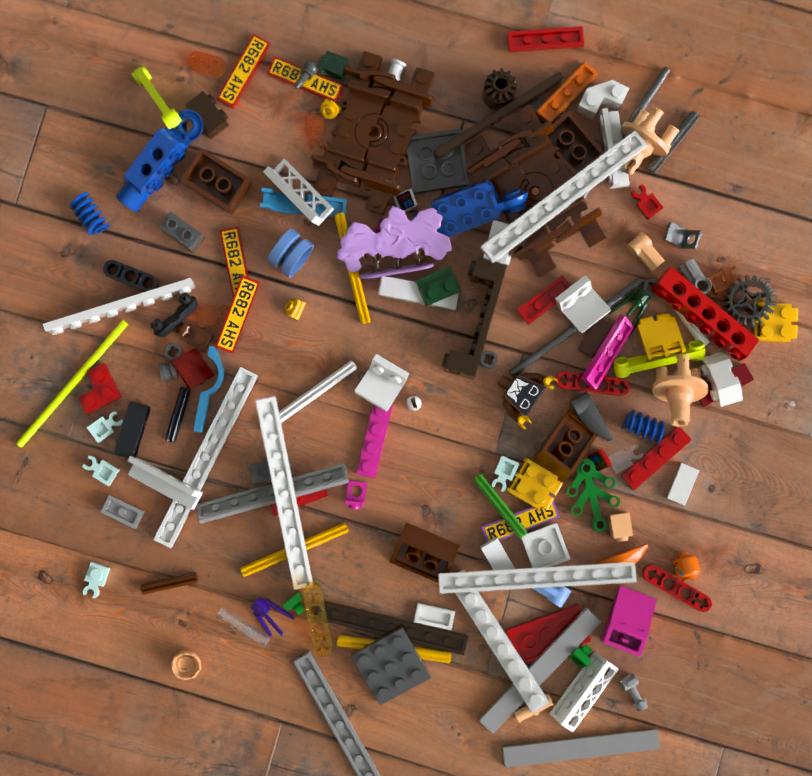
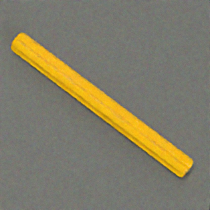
[334,213,371,324]
[240,523,348,577]
[337,635,451,663]

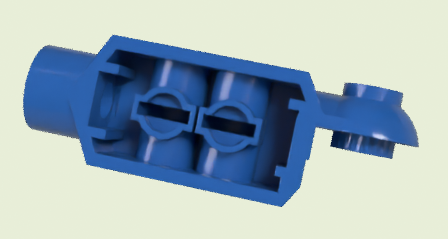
[116,109,203,212]
[413,179,528,237]

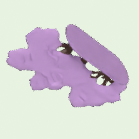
[337,206,452,279]

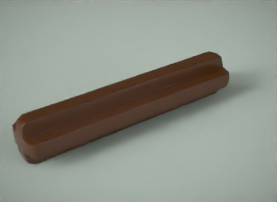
[141,573,198,594]

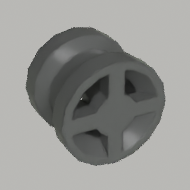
[159,360,179,382]

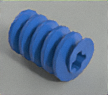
[70,192,110,235]
[621,409,665,445]

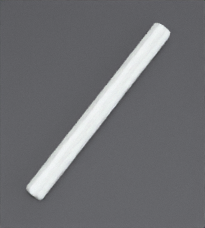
[260,361,357,430]

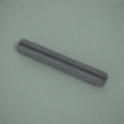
[647,111,700,173]

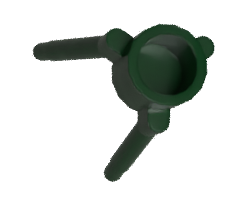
[608,289,651,337]

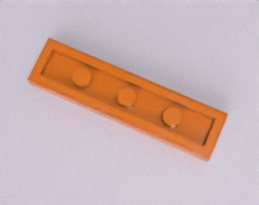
[535,62,598,123]

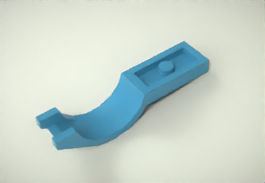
[260,188,347,218]
[193,346,225,433]

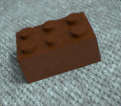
[548,111,605,177]
[181,148,252,215]

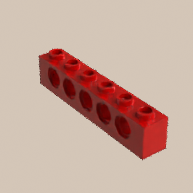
[651,267,759,361]

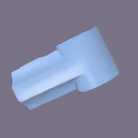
[532,586,571,608]

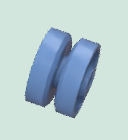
[267,228,314,278]

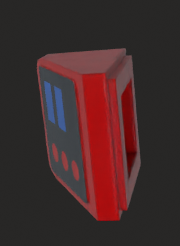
[587,449,612,471]

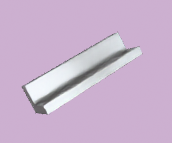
[598,108,630,189]
[263,159,334,226]
[128,456,203,510]
[549,651,619,732]

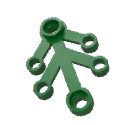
[566,459,620,532]

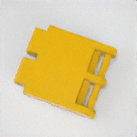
[752,303,798,343]
[637,312,686,361]
[506,458,563,510]

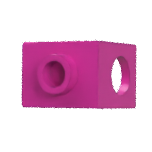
[344,481,367,509]

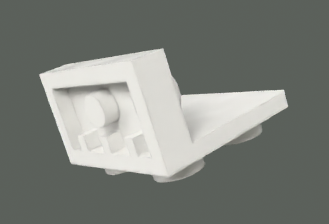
[555,275,611,333]
[354,354,410,412]

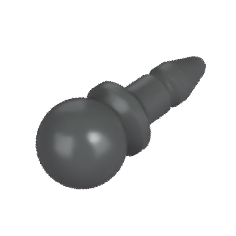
[295,61,318,89]

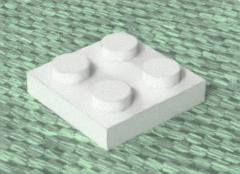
[521,523,570,568]

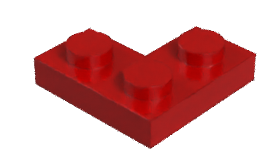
[78,363,122,415]

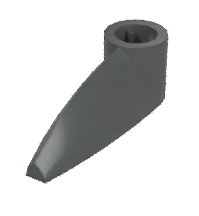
[570,391,613,441]

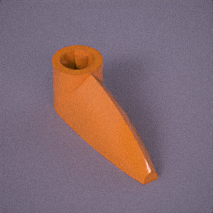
[595,544,648,564]

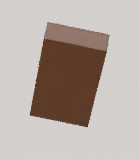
[578,319,613,358]

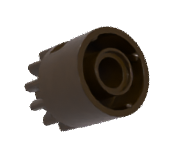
[482,68,517,110]

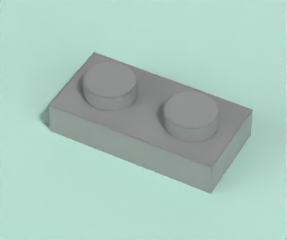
[101,495,145,529]

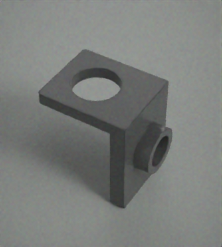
[663,222,702,249]

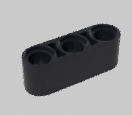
[103,260,160,292]
[115,401,150,458]

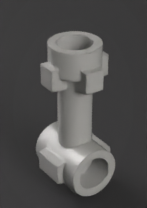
[619,674,648,712]

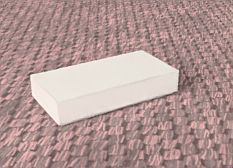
[666,463,700,506]
[480,537,515,570]
[413,602,455,630]

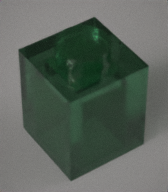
[319,50,349,81]

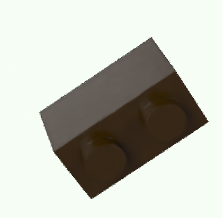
[185,91,229,139]

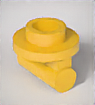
[320,99,343,119]
[285,298,306,320]

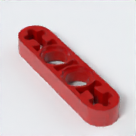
[555,371,630,396]
[642,565,712,612]

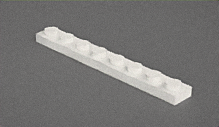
[43,278,195,335]
[456,569,550,714]

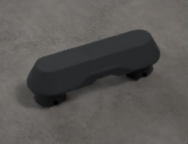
[150,293,198,338]

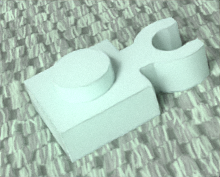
[87,411,123,444]
[82,456,120,486]
[491,456,520,492]
[83,562,110,599]

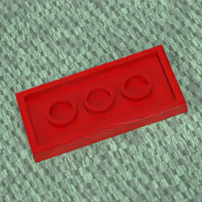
[505,604,591,665]

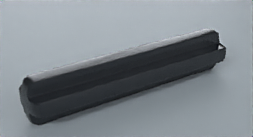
[165,387,191,442]

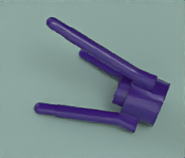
[250,597,295,636]

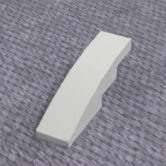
[378,276,459,310]

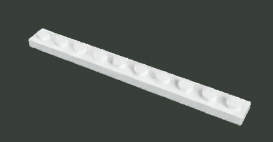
[480,130,647,264]
[154,367,258,548]
[256,396,313,590]
[439,562,637,594]

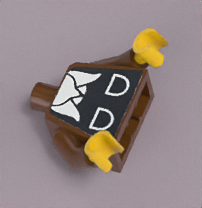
[497,372,557,429]

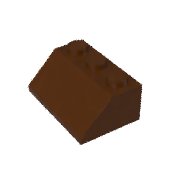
[390,523,460,583]

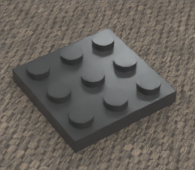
[407,129,470,194]
[351,626,431,705]

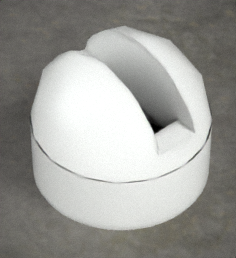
[406,396,422,411]

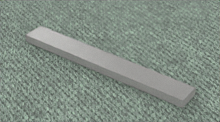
[196,463,349,524]
[478,608,601,734]
[293,651,381,776]
[502,728,660,768]

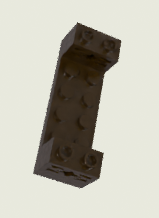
[442,256,507,380]

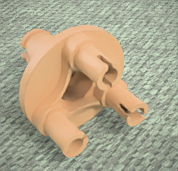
[619,107,679,175]
[652,354,708,427]

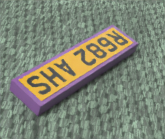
[481,500,560,542]

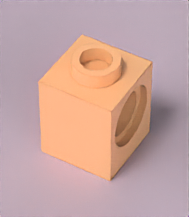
[607,512,633,542]

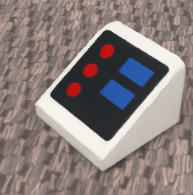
[393,189,418,213]

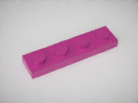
[581,315,634,389]
[356,404,393,479]

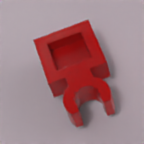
[631,184,664,220]

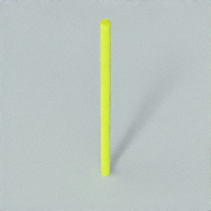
[16,320,129,448]

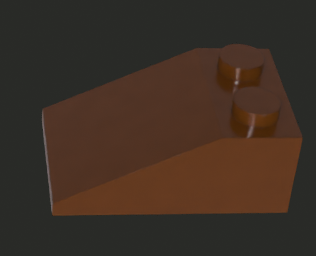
[532,410,597,482]

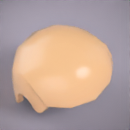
[171,650,201,680]

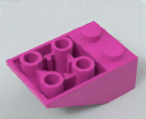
[600,585,657,657]

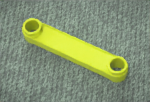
[131,65,182,130]
[613,340,706,378]

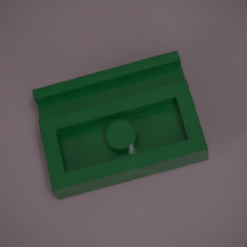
[415,266,461,307]

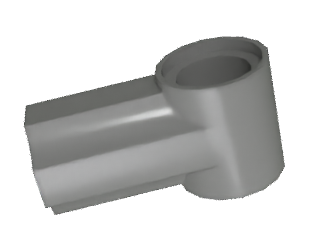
[678,259,712,295]

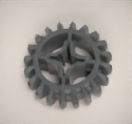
[723,275,777,327]

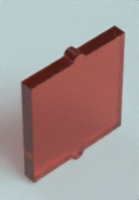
[170,348,214,389]

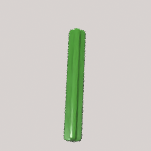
[473,474,527,539]

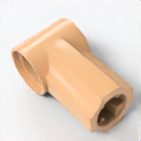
[627,232,665,272]

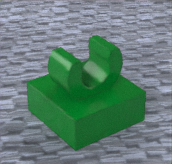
[283,591,306,615]
[568,645,592,669]

